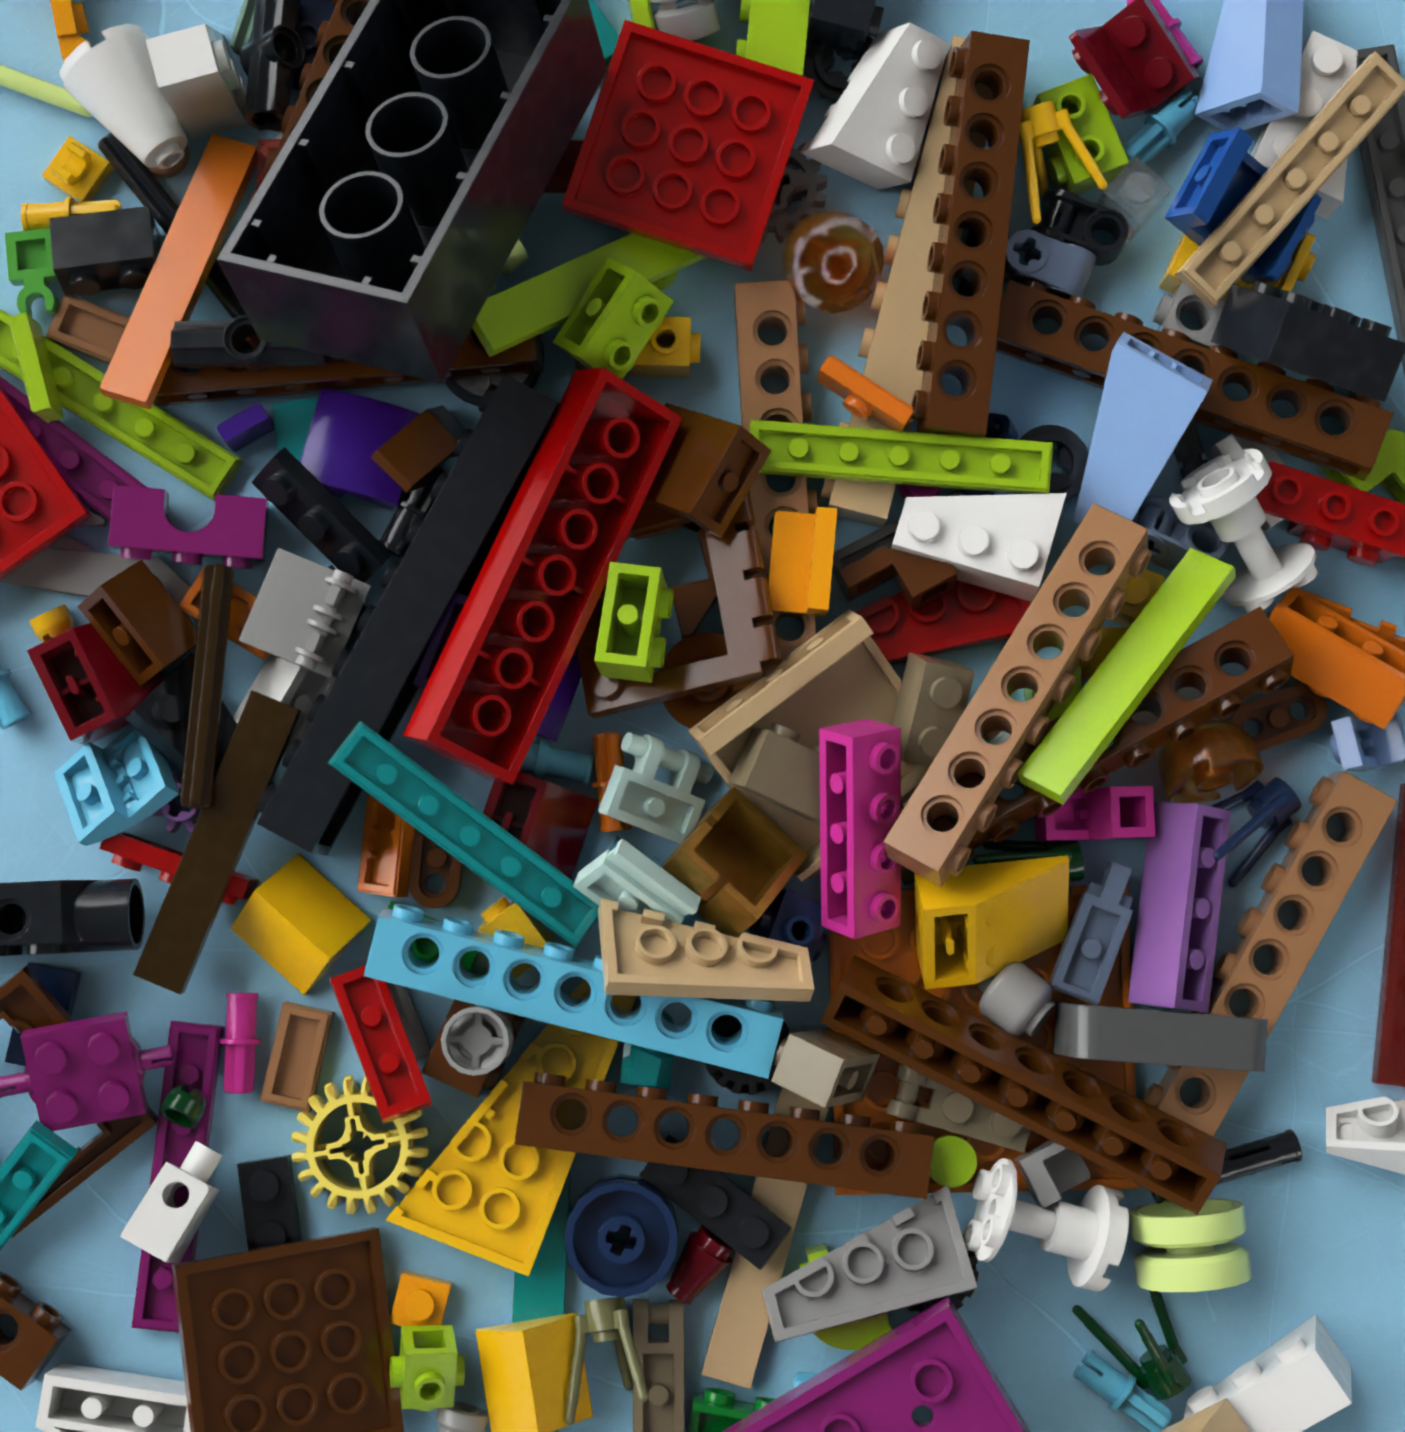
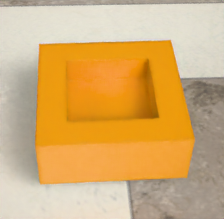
[390,1270,453,1326]

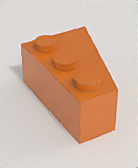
[1269,587,1405,730]

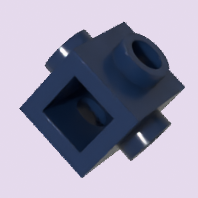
[750,889,826,964]

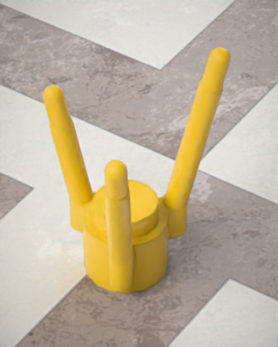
[1019,100,1108,224]

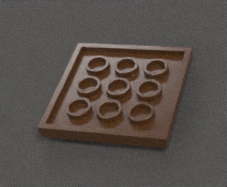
[171,1227,404,1432]

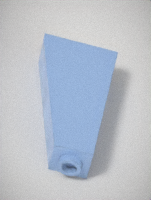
[1194,0,1304,131]
[1073,331,1213,525]

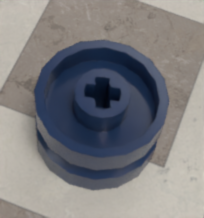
[564,1174,679,1298]

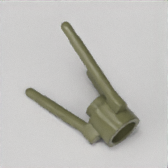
[564,1297,649,1425]

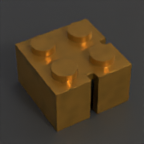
[661,787,809,937]

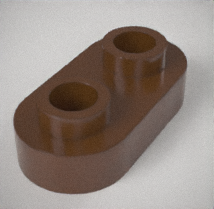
[1226,684,1327,753]
[409,829,463,908]

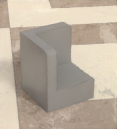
[1013,1140,1090,1208]

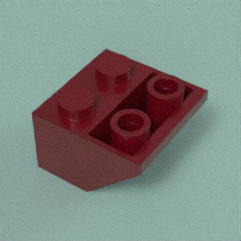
[27,623,165,745]
[483,772,598,880]

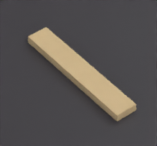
[1175,51,1405,309]
[701,1087,829,1389]

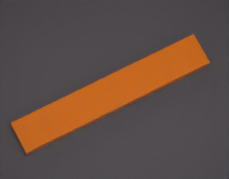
[99,133,260,410]

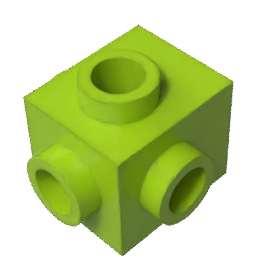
[389,1325,465,1411]

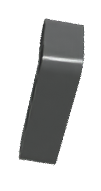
[1053,1002,1268,1072]

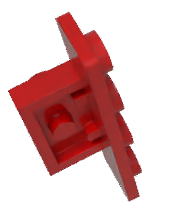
[1256,461,1405,566]

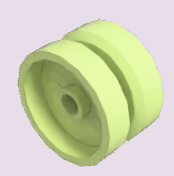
[1129,1198,1252,1293]

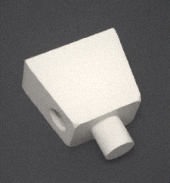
[119,1141,223,1263]

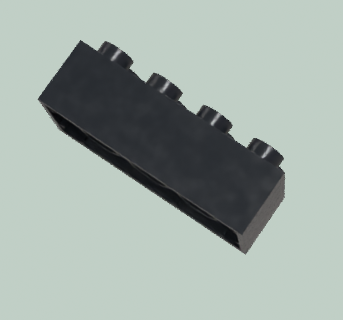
[217,0,607,384]

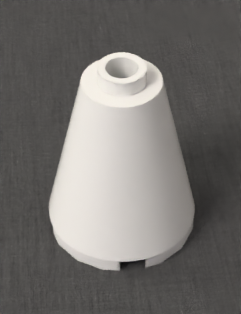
[59,24,188,169]

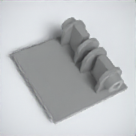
[238,548,372,679]

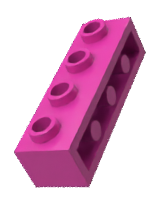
[819,719,902,939]

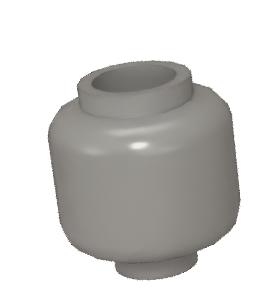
[977,962,1056,1037]

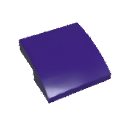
[299,388,420,510]

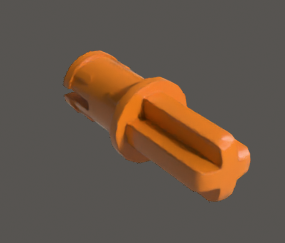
[592,731,632,832]

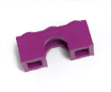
[108,485,269,570]

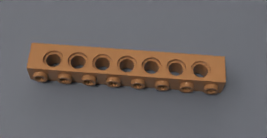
[734,280,823,671]
[883,503,1152,887]
[1142,771,1397,1137]

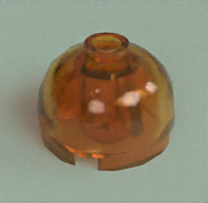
[782,209,884,314]
[1158,717,1264,804]

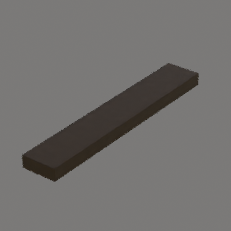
[133,690,302,994]

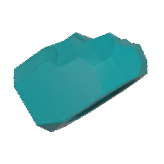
[620,1010,674,1088]

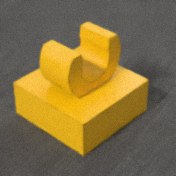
[42,136,114,202]

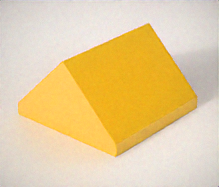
[230,854,373,995]
[476,1312,593,1432]

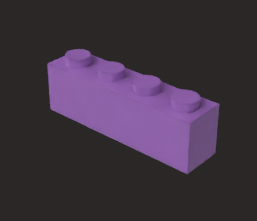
[1128,802,1231,1013]

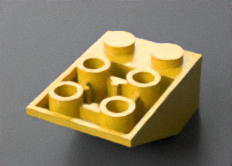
[914,855,1069,990]

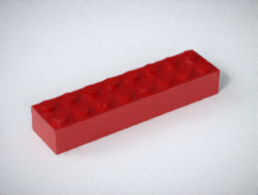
[403,367,682,785]

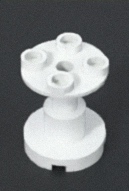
[1169,448,1318,613]
[963,1158,1129,1292]

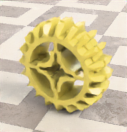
[291,1075,430,1214]

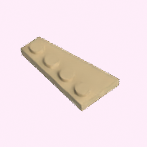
[598,898,815,1002]

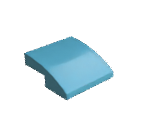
[54,724,179,846]

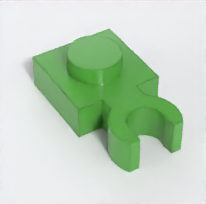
[5,228,59,317]

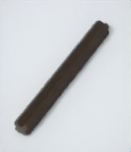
[180,564,234,809]

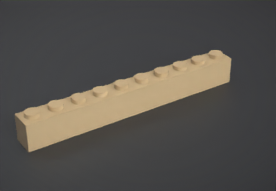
[820,35,994,528]

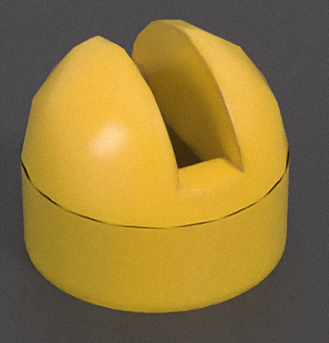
[29,604,74,642]

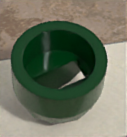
[160,1084,206,1129]

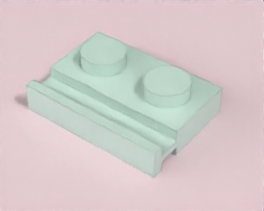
[573,838,701,924]

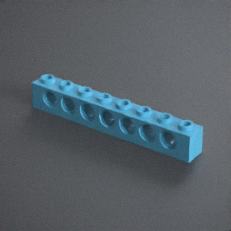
[363,904,784,1079]

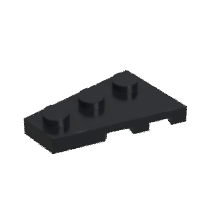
[125,652,274,784]

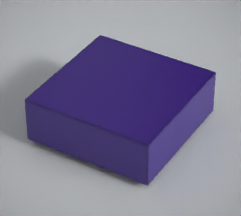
[216,403,275,453]

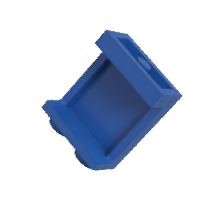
[1164,127,1322,285]

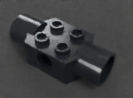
[0,878,145,956]

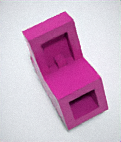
[1035,786,1155,841]

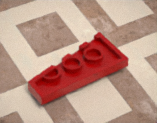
[855,580,1031,665]

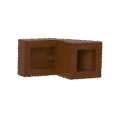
[371,405,466,493]
[671,529,718,640]
[839,547,957,611]

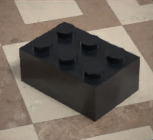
[1210,281,1405,402]

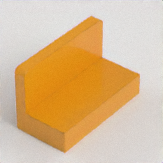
[768,507,837,616]

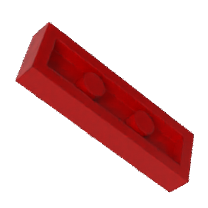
[99,831,259,905]
[330,965,432,1124]

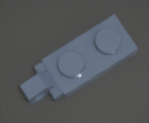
[1049,861,1133,1005]

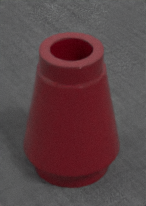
[666,1225,734,1304]

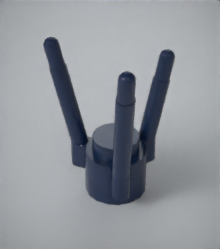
[1211,777,1302,887]

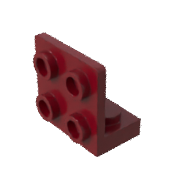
[1069,0,1200,119]

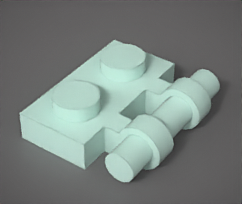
[597,732,714,844]

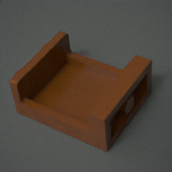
[644,403,771,538]

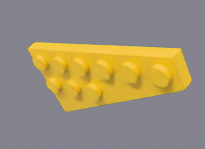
[385,979,637,1277]

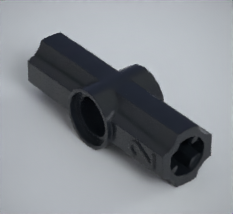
[240,0,306,132]
[170,315,330,372]

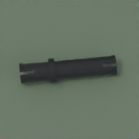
[1150,1129,1303,1204]

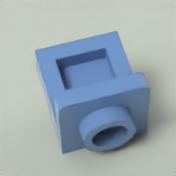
[1330,713,1405,772]

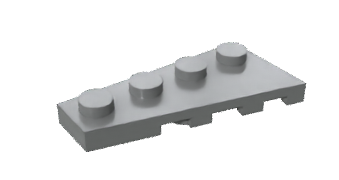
[762,1185,977,1343]

